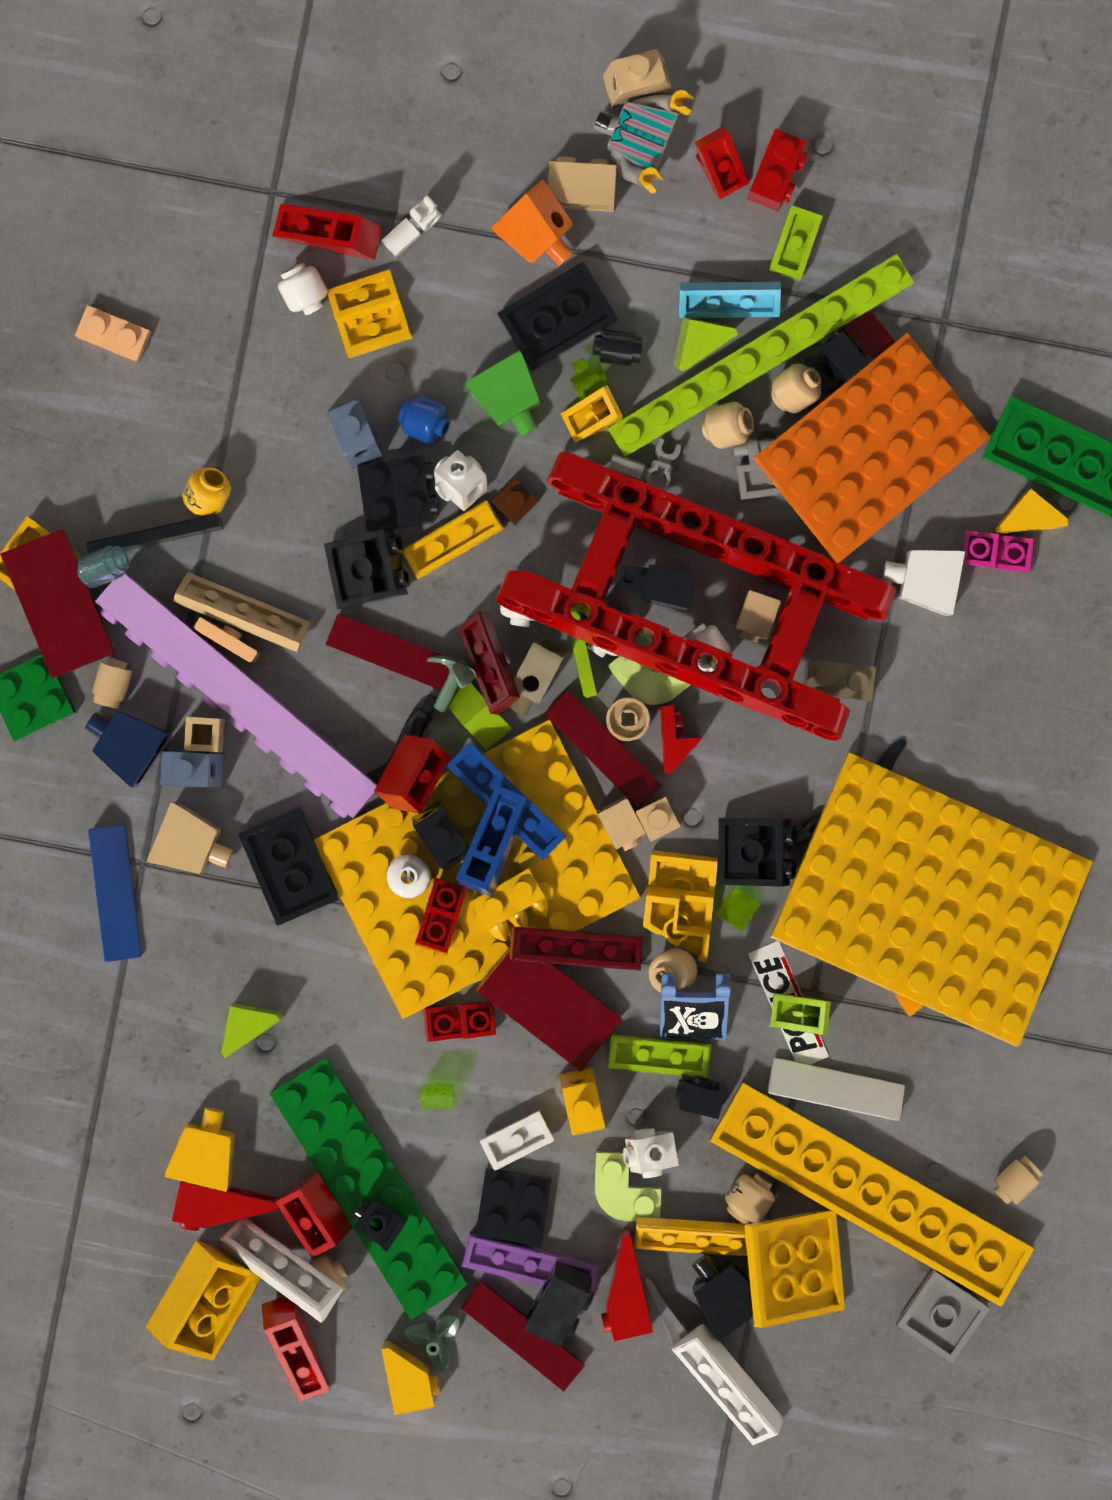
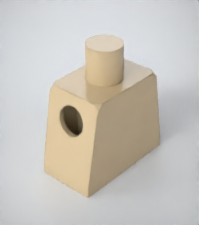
[603,49,673,109]
[147,801,233,874]

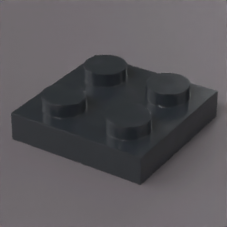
[476,1168,552,1246]

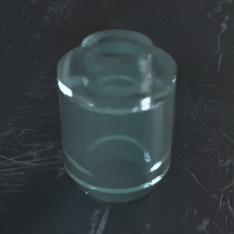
[77,546,129,588]

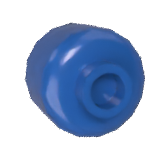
[398,394,451,443]

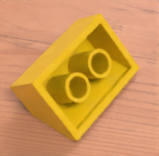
[146,1241,261,1361]

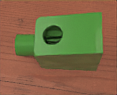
[465,350,540,438]

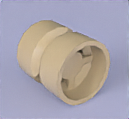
[606,697,650,741]

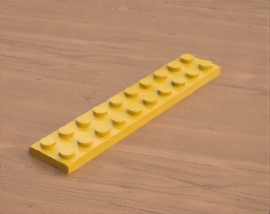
[709,1082,1034,1307]

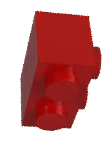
[747,128,808,211]
[374,735,451,814]
[276,1172,353,1258]

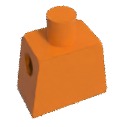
[491,179,573,266]

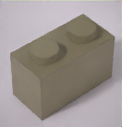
[803,659,877,702]

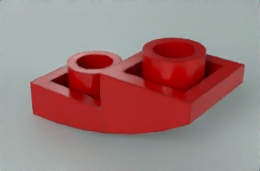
[415,877,467,955]
[423,1001,496,1042]

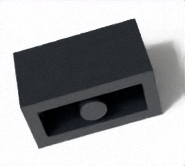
[524,1260,594,1346]

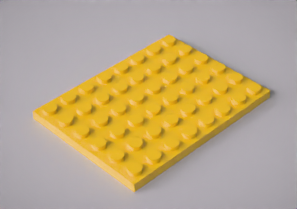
[314,720,641,1019]
[770,752,1093,1047]

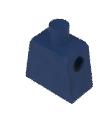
[85,712,172,788]

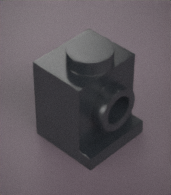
[818,328,874,384]
[674,1076,727,1120]
[353,1196,408,1252]

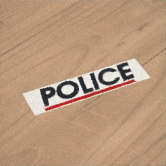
[748,941,829,1065]

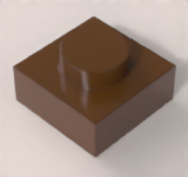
[491,478,539,526]

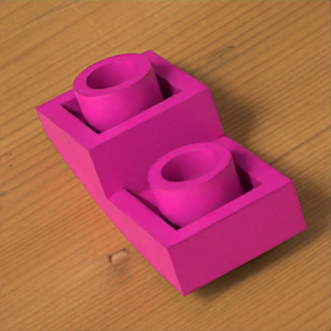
[963,530,1035,573]

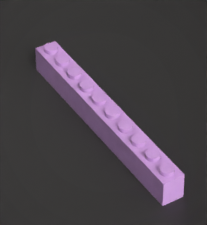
[95,571,377,818]

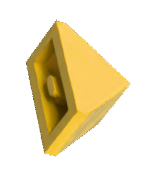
[561,385,623,444]
[995,489,1068,534]

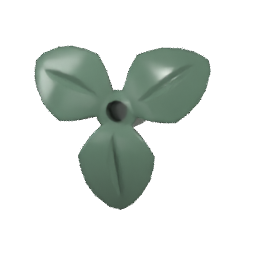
[427,655,478,712]
[403,1314,460,1372]

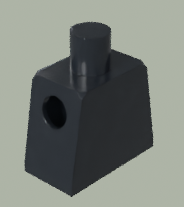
[412,800,470,871]
[692,1254,753,1342]

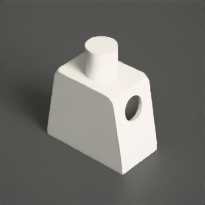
[882,550,965,616]

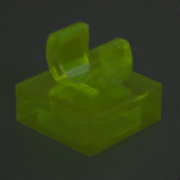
[570,357,610,401]

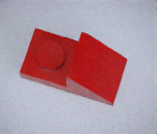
[694,126,749,200]
[660,705,703,773]

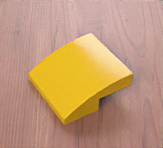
[327,269,412,359]

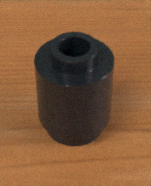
[593,329,642,366]

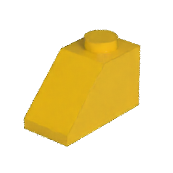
[381,1341,440,1415]

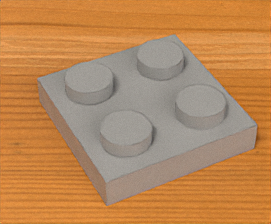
[896,1269,990,1364]

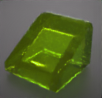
[714,886,761,932]
[419,1084,455,1111]

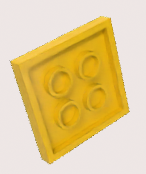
[745,1209,845,1328]

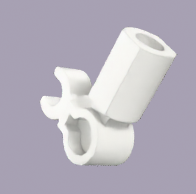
[381,195,442,258]

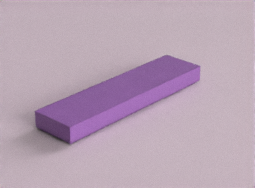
[462,1232,599,1292]

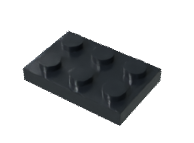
[497,261,618,372]
[238,807,339,926]

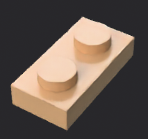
[75,305,151,363]

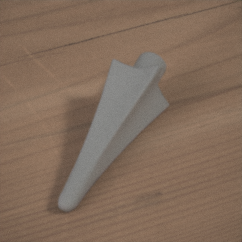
[644,1277,690,1346]

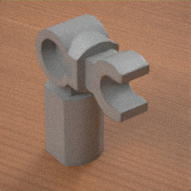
[609,438,681,491]

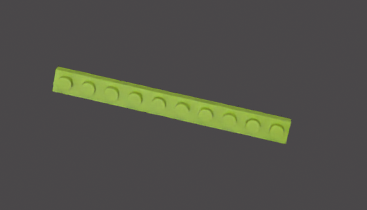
[608,254,914,457]

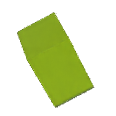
[673,317,738,372]
[448,682,512,751]
[770,993,831,1035]
[221,1003,284,1058]

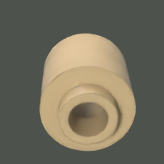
[92,657,132,709]
[993,1156,1044,1205]

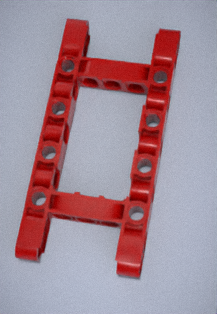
[496,452,896,741]

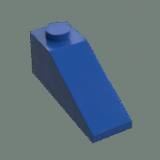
[456,785,528,898]

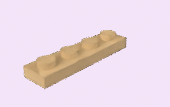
[173,572,311,652]

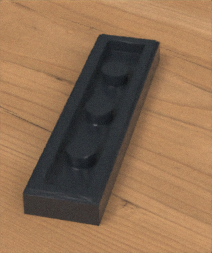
[85,514,223,558]

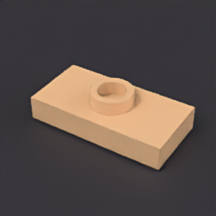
[194,617,261,663]

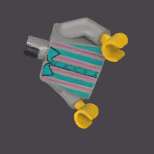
[594,90,694,194]

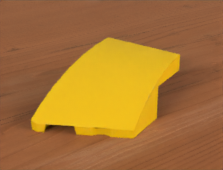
[643,850,718,963]

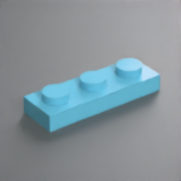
[679,282,781,318]

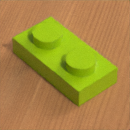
[769,205,823,281]

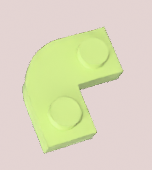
[607,656,690,705]
[595,1151,662,1222]

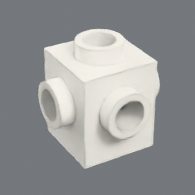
[434,450,488,511]
[623,1128,679,1178]

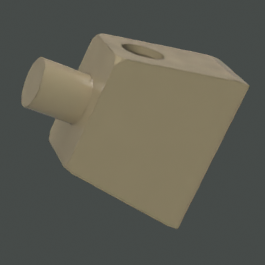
[509,635,569,716]

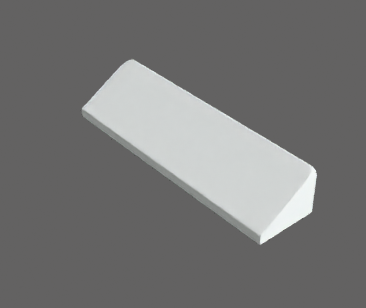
[767,1057,905,1121]
[220,1218,342,1323]
[672,1324,783,1445]

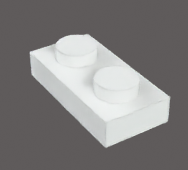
[480,1109,554,1171]

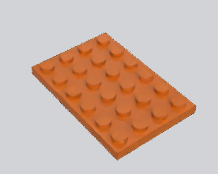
[753,333,991,563]

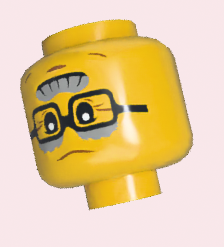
[182,467,231,517]

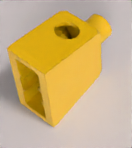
[560,1066,606,1136]
[164,1107,235,1192]

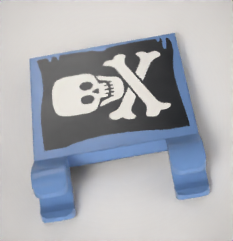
[659,973,730,1040]

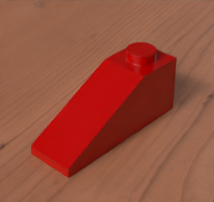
[272,204,383,260]
[172,1181,280,1231]
[601,1228,653,1342]
[261,1296,330,1402]

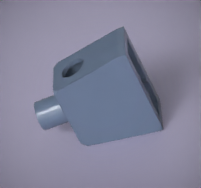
[327,398,383,469]
[160,751,225,788]

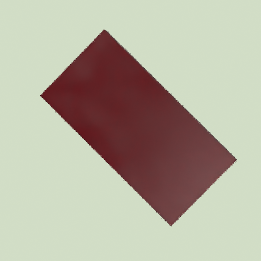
[0,529,115,679]
[476,947,623,1071]

